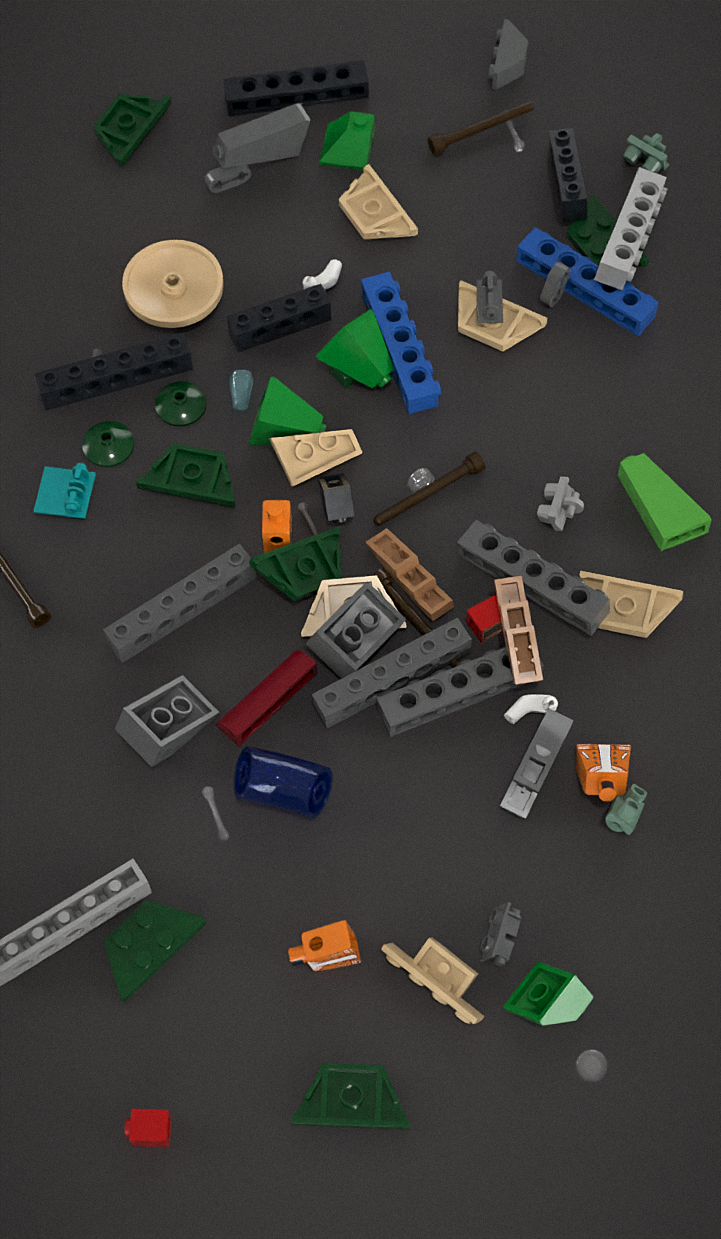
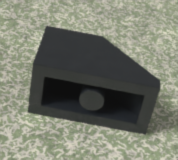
[318,473,355,523]

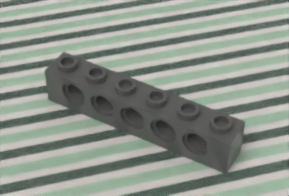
[457,520,610,636]
[103,543,257,663]
[312,617,472,729]
[377,647,544,737]

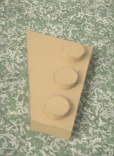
[270,429,363,486]

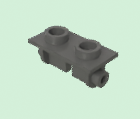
[476,271,503,323]
[480,902,522,967]

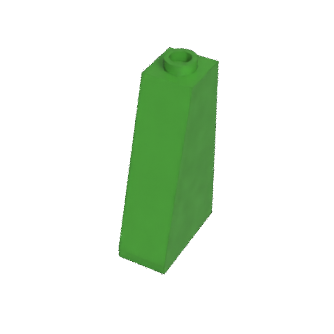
[617,453,712,552]

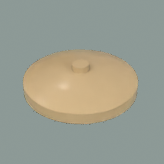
[122,240,224,328]

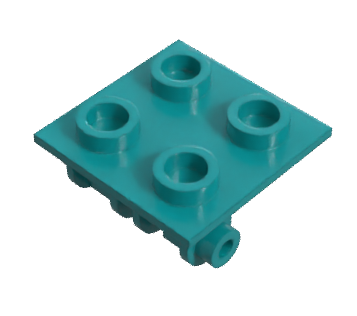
[33,463,96,519]

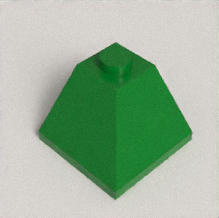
[319,112,375,171]
[503,962,594,1025]

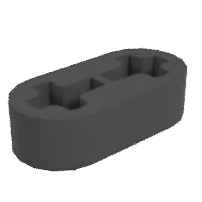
[205,165,251,193]
[540,261,571,307]

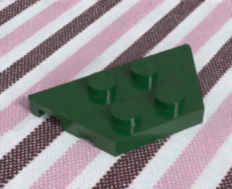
[93,94,171,166]
[566,194,649,267]
[136,443,236,507]
[249,527,343,601]
[103,900,207,1003]
[291,1063,410,1130]

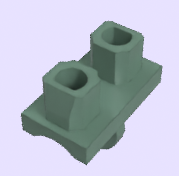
[623,133,669,173]
[605,784,647,835]

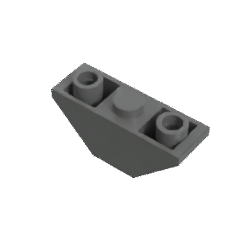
[489,19,529,90]

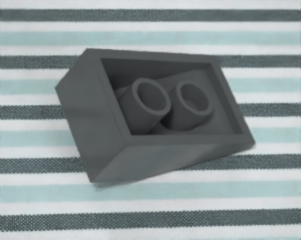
[306,581,406,679]
[115,675,220,767]

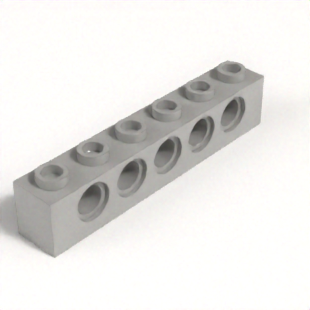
[594,167,668,290]
[0,859,152,986]

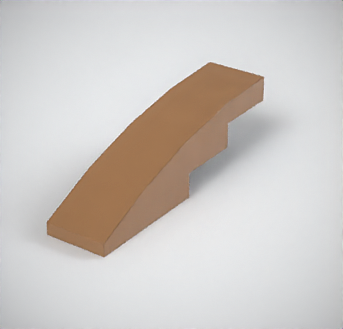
[365,528,454,621]
[494,576,543,685]

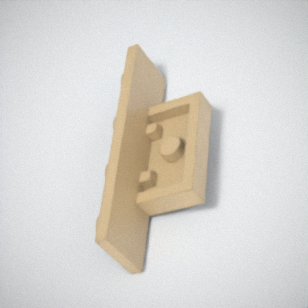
[381,937,485,1024]

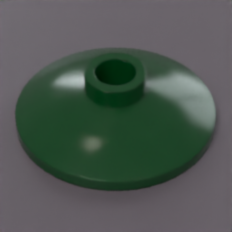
[155,381,207,426]
[82,421,134,467]

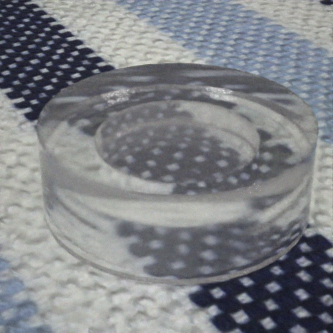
[408,468,435,493]
[576,1050,607,1082]

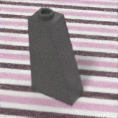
[213,103,311,169]

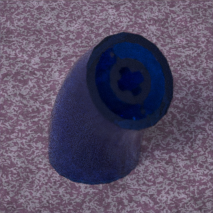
[234,746,333,818]

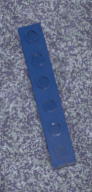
[516,227,659,337]
[361,272,441,414]

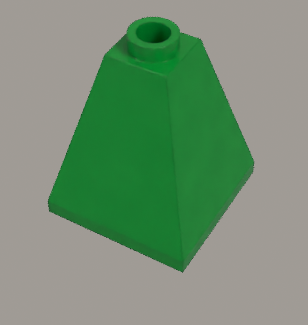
[316,309,394,389]
[249,377,326,446]

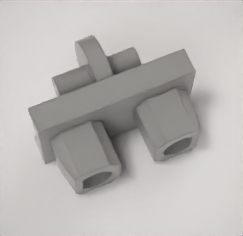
[537,476,584,531]

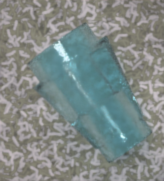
[229,370,254,410]

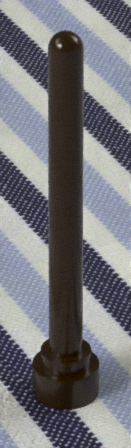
[427,102,534,156]
[373,451,486,525]
[0,552,51,628]
[372,568,461,668]

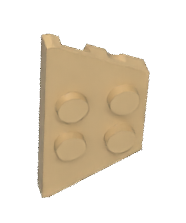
[339,164,418,239]
[458,281,547,351]
[580,571,683,638]
[301,576,407,637]

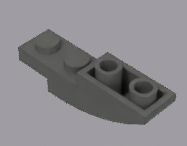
[499,708,574,820]

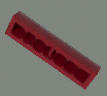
[215,650,318,747]

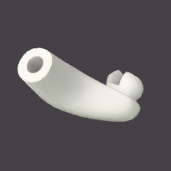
[302,259,342,290]
[504,694,558,724]

